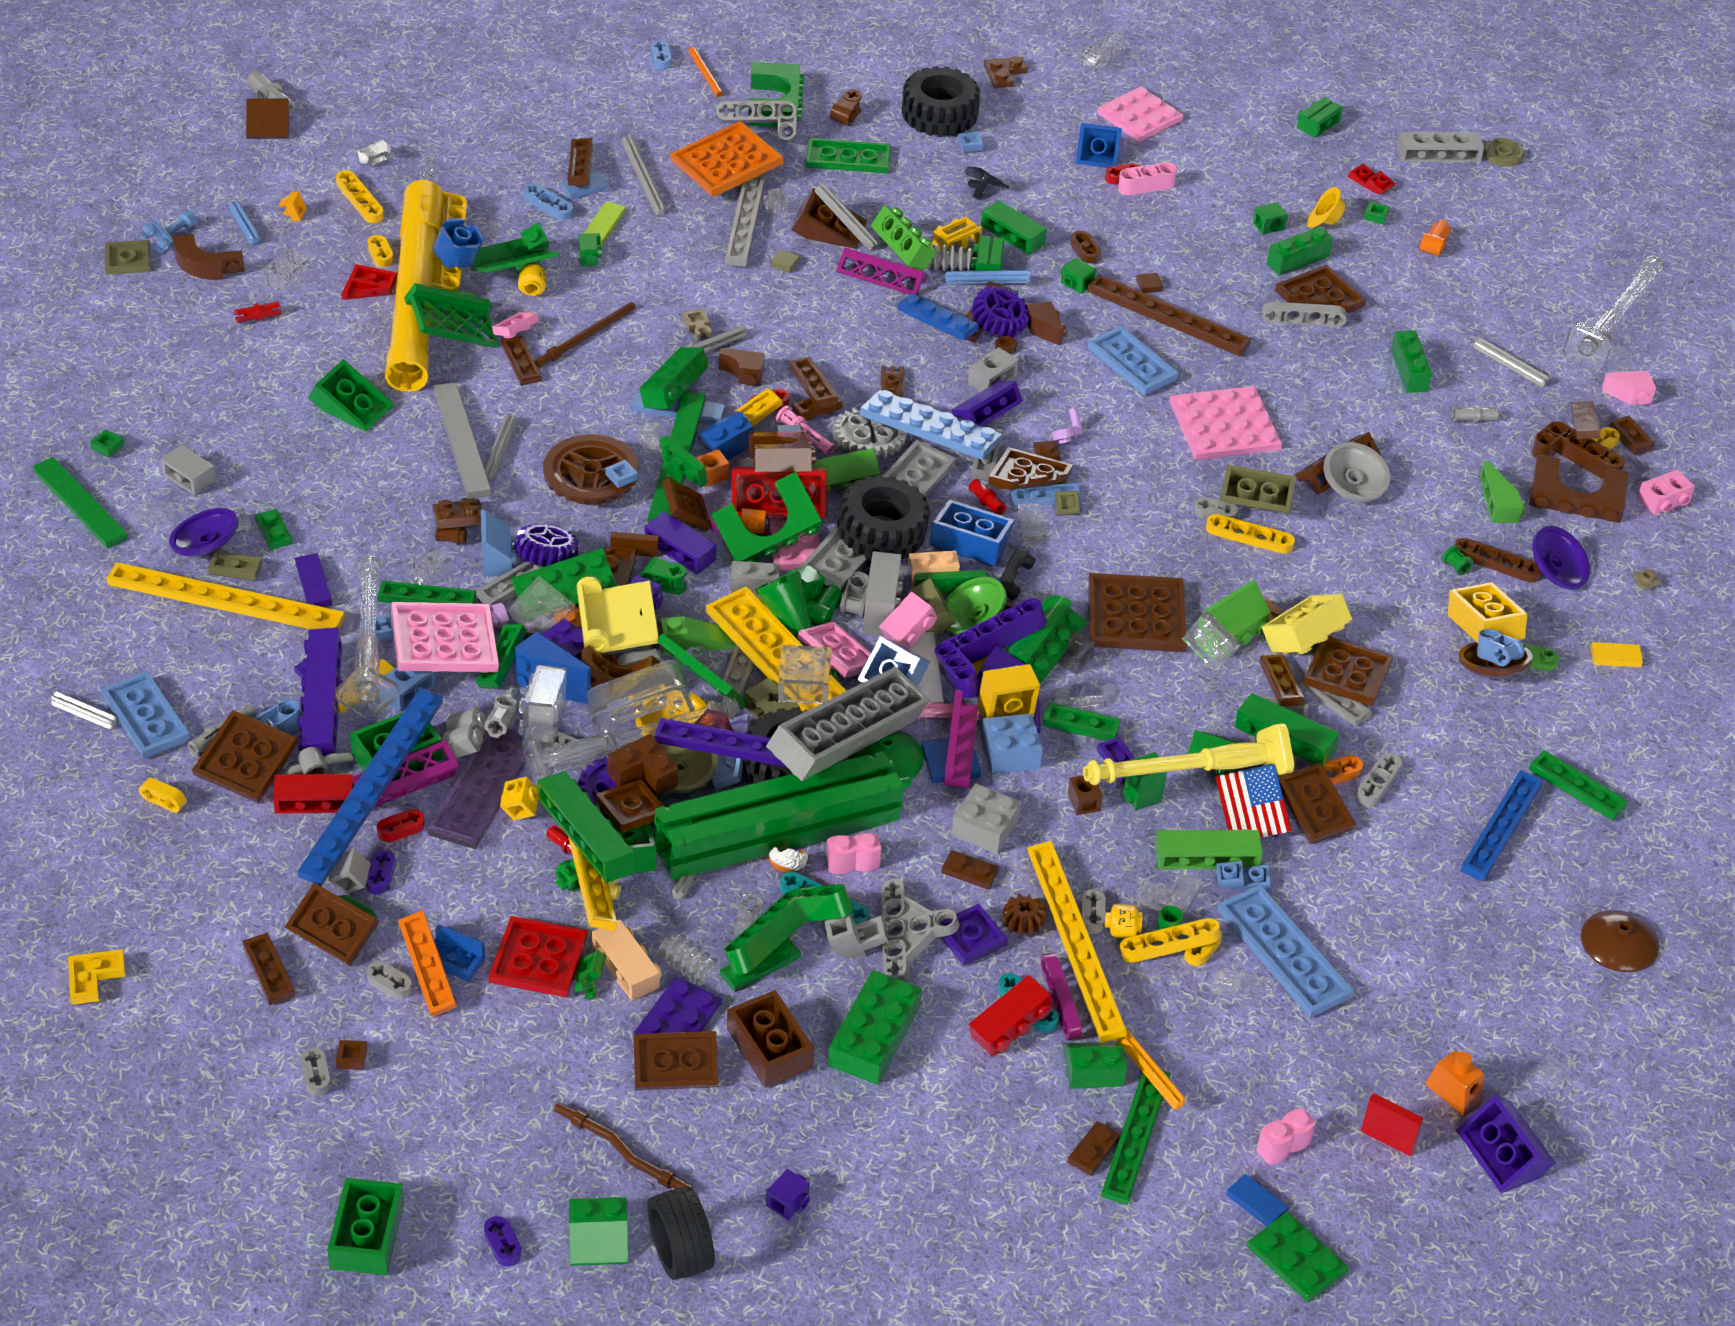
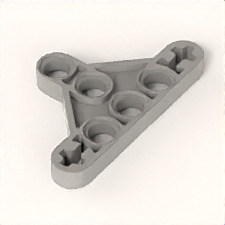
[881,878,959,982]

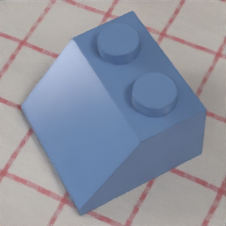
[481,510,517,576]
[858,636,931,686]

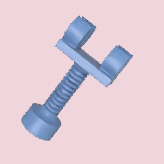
[140,210,197,254]

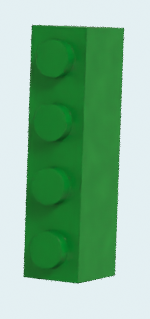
[639,347,708,409]
[1235,693,1339,767]

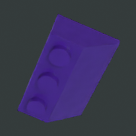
[1456,1094,1556,1193]

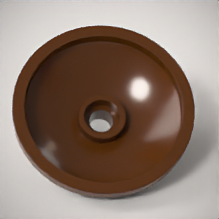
[1459,642,1533,680]
[1581,910,1660,972]

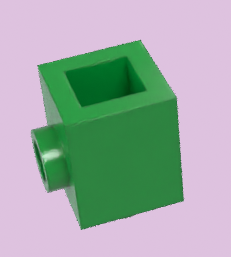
[1061,258,1096,294]

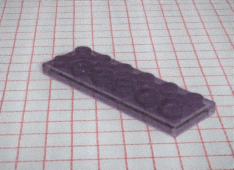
[428,729,537,850]

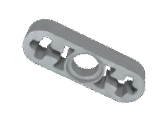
[1356,753,1402,807]

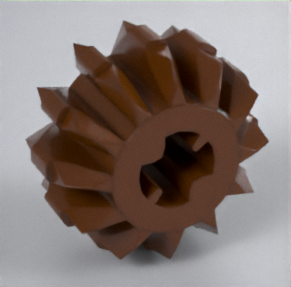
[1002,893,1047,937]

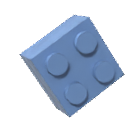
[981,714,1043,774]

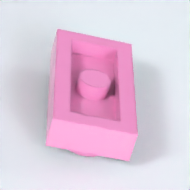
[492,312,539,338]

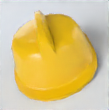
[1307,187,1346,228]

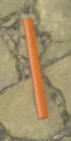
[688,47,724,97]

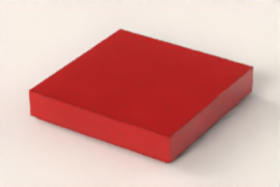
[1361,1093,1423,1156]

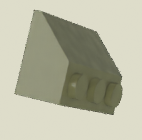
[1220,464,1296,513]

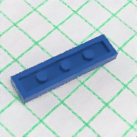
[897,293,978,341]

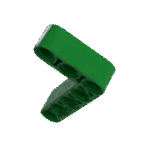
[724,884,854,975]

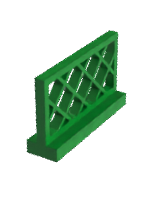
[404,283,499,348]

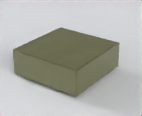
[771,249,800,273]
[1054,491,1081,516]

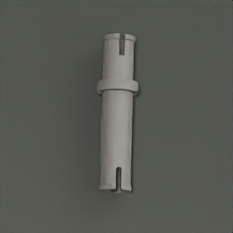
[188,704,257,756]

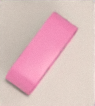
[1118,162,1177,195]

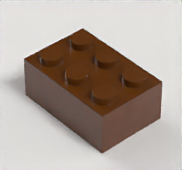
[727,990,814,1088]

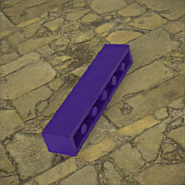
[298,627,342,756]

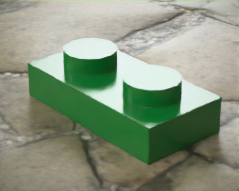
[255,509,293,550]

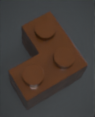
[607,733,678,797]

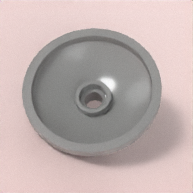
[1323,442,1390,502]

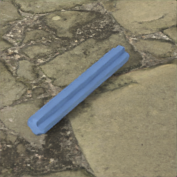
[945,270,1031,284]

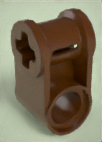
[830,89,862,126]

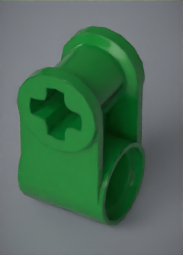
[640,557,687,595]

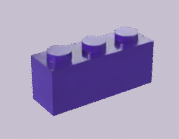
[951,381,1023,426]
[645,512,717,575]

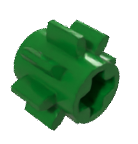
[555,859,580,892]

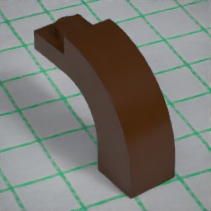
[172,234,245,280]
[581,645,668,696]

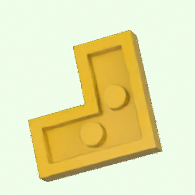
[68,949,126,1005]

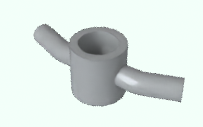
[277,747,352,775]

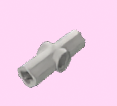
[246,71,295,115]
[484,687,524,738]

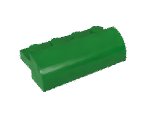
[1005,595,1088,684]

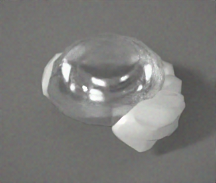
[358,140,391,167]

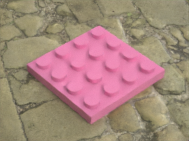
[1170,386,1282,460]
[391,602,499,673]

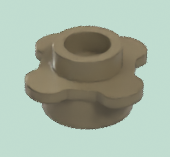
[1633,569,1661,590]

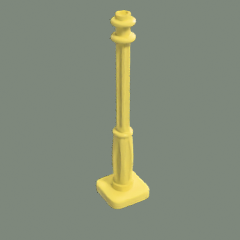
[1083,724,1294,785]

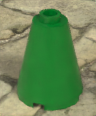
[755,570,812,639]

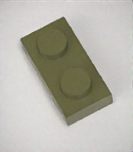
[208,551,262,581]

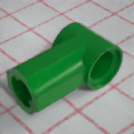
[807,584,844,625]

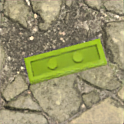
[583,201,625,247]

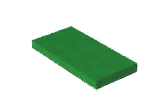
[806,138,891,174]
[657,633,748,710]

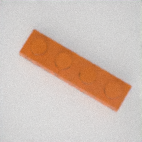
[398,910,458,1017]

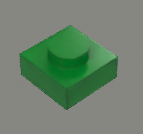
[1364,201,1390,225]
[90,429,124,457]

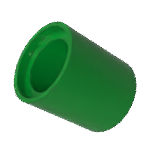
[1157,905,1183,930]

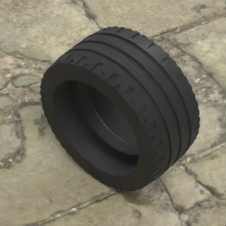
[647,1186,715,1280]

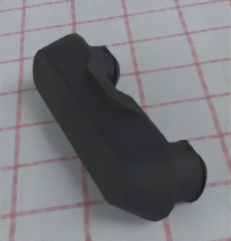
[999,548,1036,600]

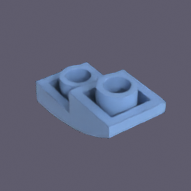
[1216,861,1272,891]

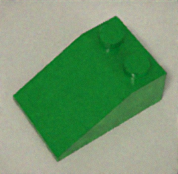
[308,359,394,432]

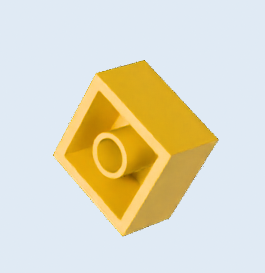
[977,664,1040,718]

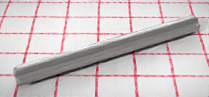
[622,135,666,216]

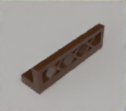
[1295,432,1382,495]

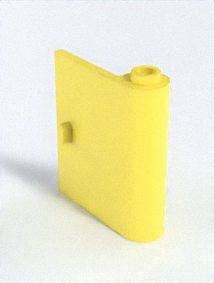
[577,577,658,653]

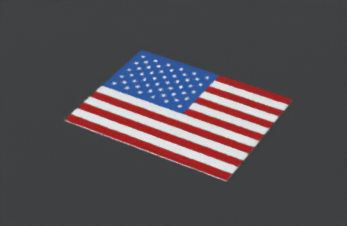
[1215,764,1291,838]

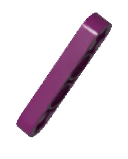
[1041,953,1082,1040]

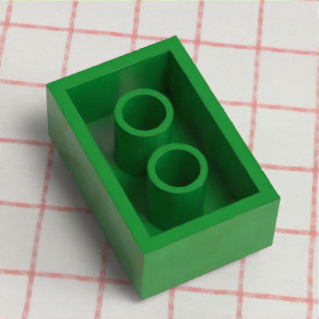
[350,712,443,779]
[327,1178,404,1276]

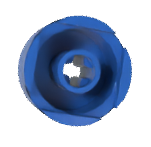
[433,218,484,268]

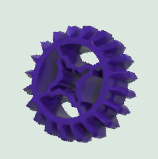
[971,285,1029,338]
[515,523,579,568]

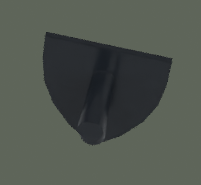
[965,166,1009,200]

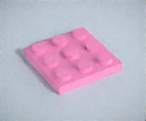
[1097,86,1183,142]

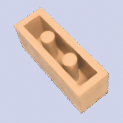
[592,919,662,1001]

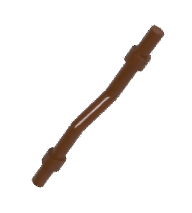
[554,1102,693,1189]

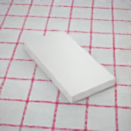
[910,632,944,703]

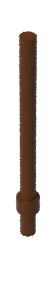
[535,302,636,368]

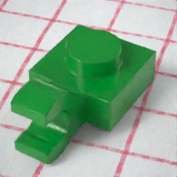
[508,222,550,255]
[574,950,606,1000]

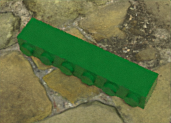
[537,771,637,883]

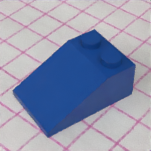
[516,632,591,704]

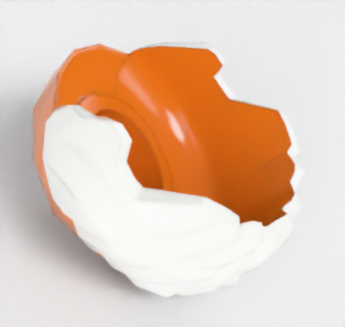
[769,847,808,873]

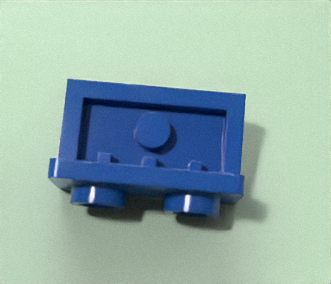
[434,924,485,982]

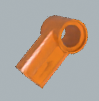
[1419,220,1452,257]

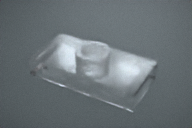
[1017,503,1047,542]

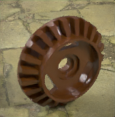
[543,434,639,505]

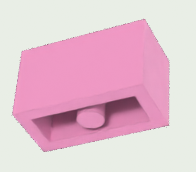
[879,592,938,649]

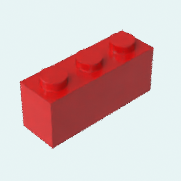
[273,774,354,814]
[968,975,1053,1057]

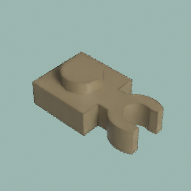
[682,308,711,341]

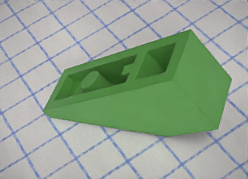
[1480,461,1525,523]
[661,616,736,655]

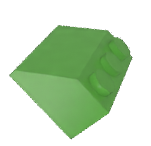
[1197,580,1270,660]

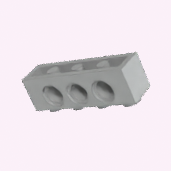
[1396,132,1484,162]

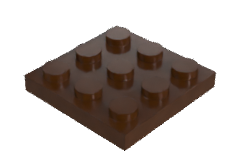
[1303,636,1393,706]
[192,710,299,803]

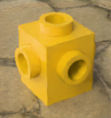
[500,777,539,820]

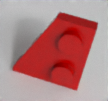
[341,264,397,300]

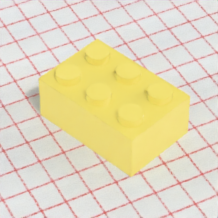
[1262,594,1352,655]

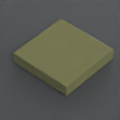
[105,240,150,275]

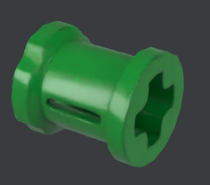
[1442,545,1474,575]

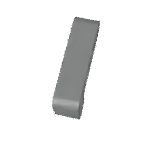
[716,101,798,143]

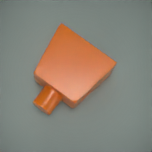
[1425,1051,1484,1117]

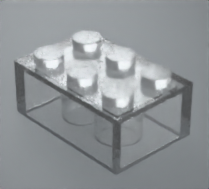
[518,664,567,748]

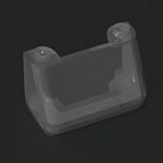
[587,660,697,747]

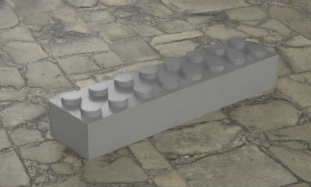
[766,666,930,781]

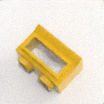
[932,216,982,251]

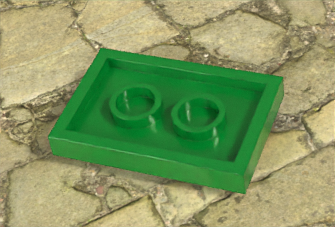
[1246,1212,1349,1303]

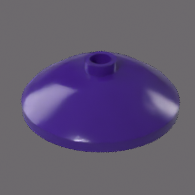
[169,508,239,557]
[1532,526,1590,590]

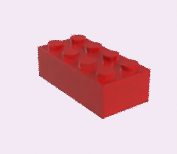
[732,466,828,518]

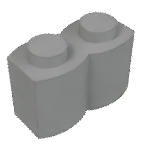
[442,707,487,758]

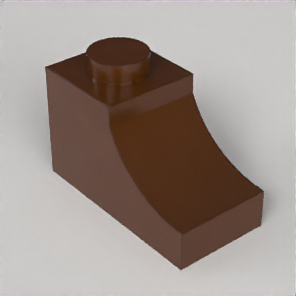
[719,348,765,386]

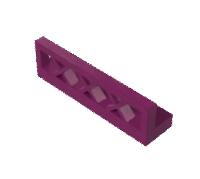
[836,247,928,295]
[944,690,978,788]
[352,740,459,807]

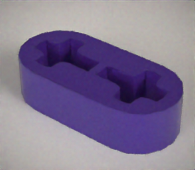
[366,850,396,895]
[484,1216,522,1267]

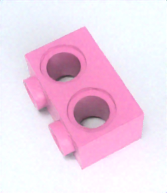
[1638,469,1695,515]

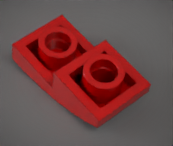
[1348,163,1396,195]

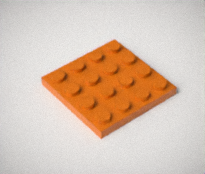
[670,121,784,197]

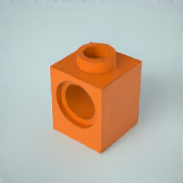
[695,449,730,487]

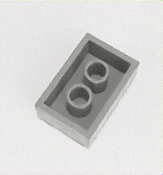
[863,551,905,637]

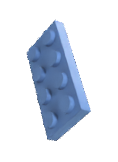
[1087,326,1179,396]
[101,671,190,759]

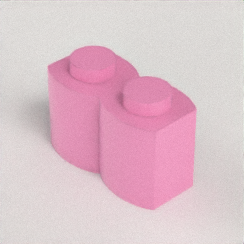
[826,833,881,874]
[1256,1108,1316,1164]

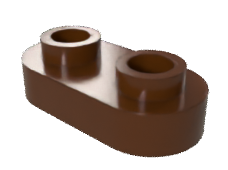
[1070,231,1101,263]

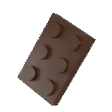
[1278,763,1356,844]
[285,883,380,966]
[633,1031,718,1090]

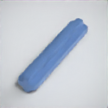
[229,201,261,245]

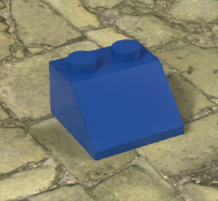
[696,411,754,460]

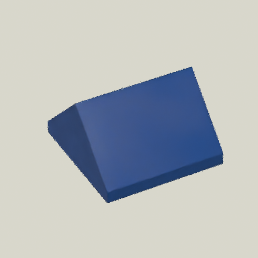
[1076,123,1122,168]

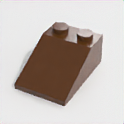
[791,188,867,249]

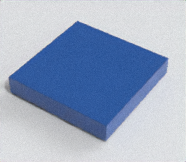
[921,738,982,783]

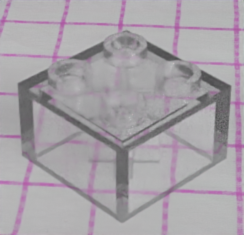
[778,645,832,704]

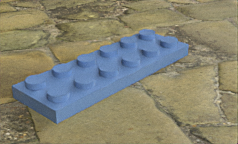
[860,390,1002,460]
[1217,885,1354,1018]

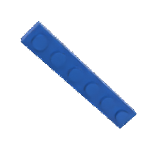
[1460,770,1543,882]

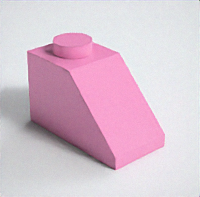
[1602,371,1656,405]

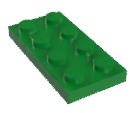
[511,548,617,623]

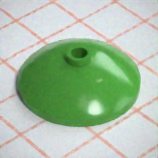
[945,577,1007,636]

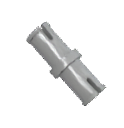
[1451,405,1499,423]

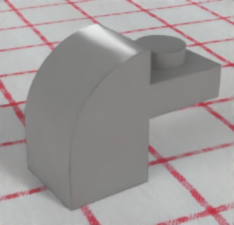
[825,914,889,958]

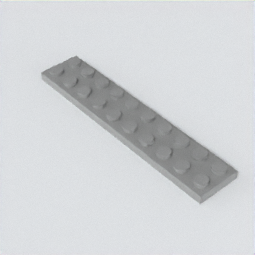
[800,440,956,591]

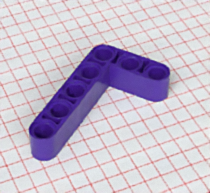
[934,598,1047,698]

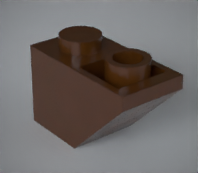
[1027,301,1066,345]

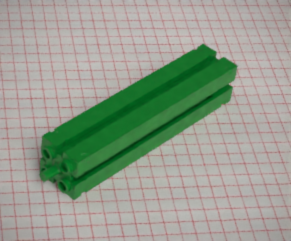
[653,751,912,881]

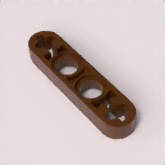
[1455,538,1542,583]

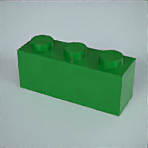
[981,200,1047,255]
[1267,226,1333,276]
[1391,330,1432,393]

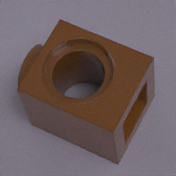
[1067,775,1103,815]

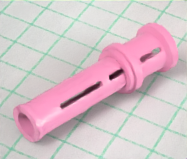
[776,406,836,457]

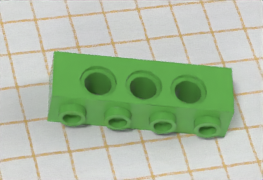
[870,205,937,271]

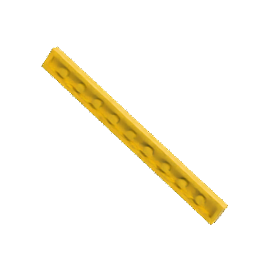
[107,562,345,629]
[1027,840,1127,1044]

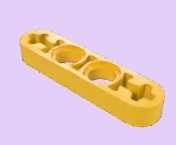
[336,170,384,223]
[1206,514,1295,554]
[1120,918,1221,963]

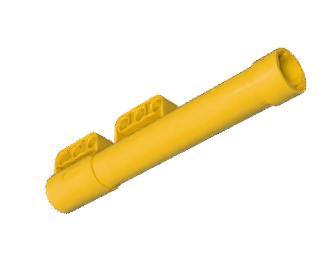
[385,180,467,391]

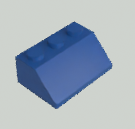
[929,499,1014,566]

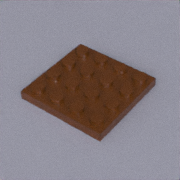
[1088,573,1187,652]

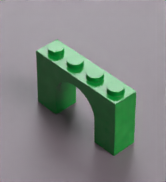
[748,62,804,127]
[711,472,822,562]

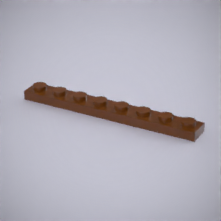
[1088,274,1251,357]

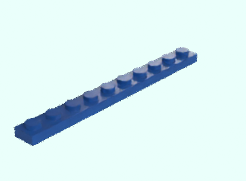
[298,688,443,886]

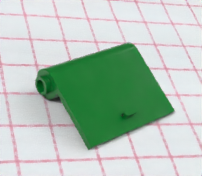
[470,238,560,273]

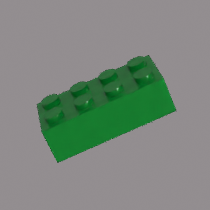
[828,970,922,1085]

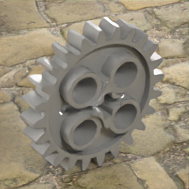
[833,408,907,459]

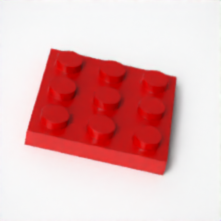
[489,916,588,998]

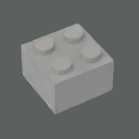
[951,783,1021,854]

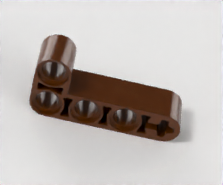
[1532,421,1625,479]

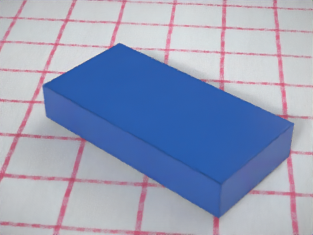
[1226,1174,1288,1227]

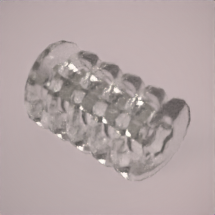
[658,933,717,987]

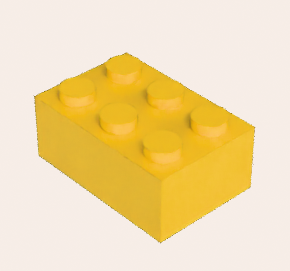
[1448,582,1527,643]

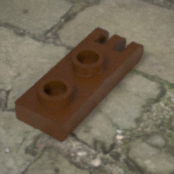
[881,365,904,398]

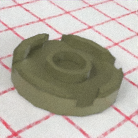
[1483,138,1524,167]

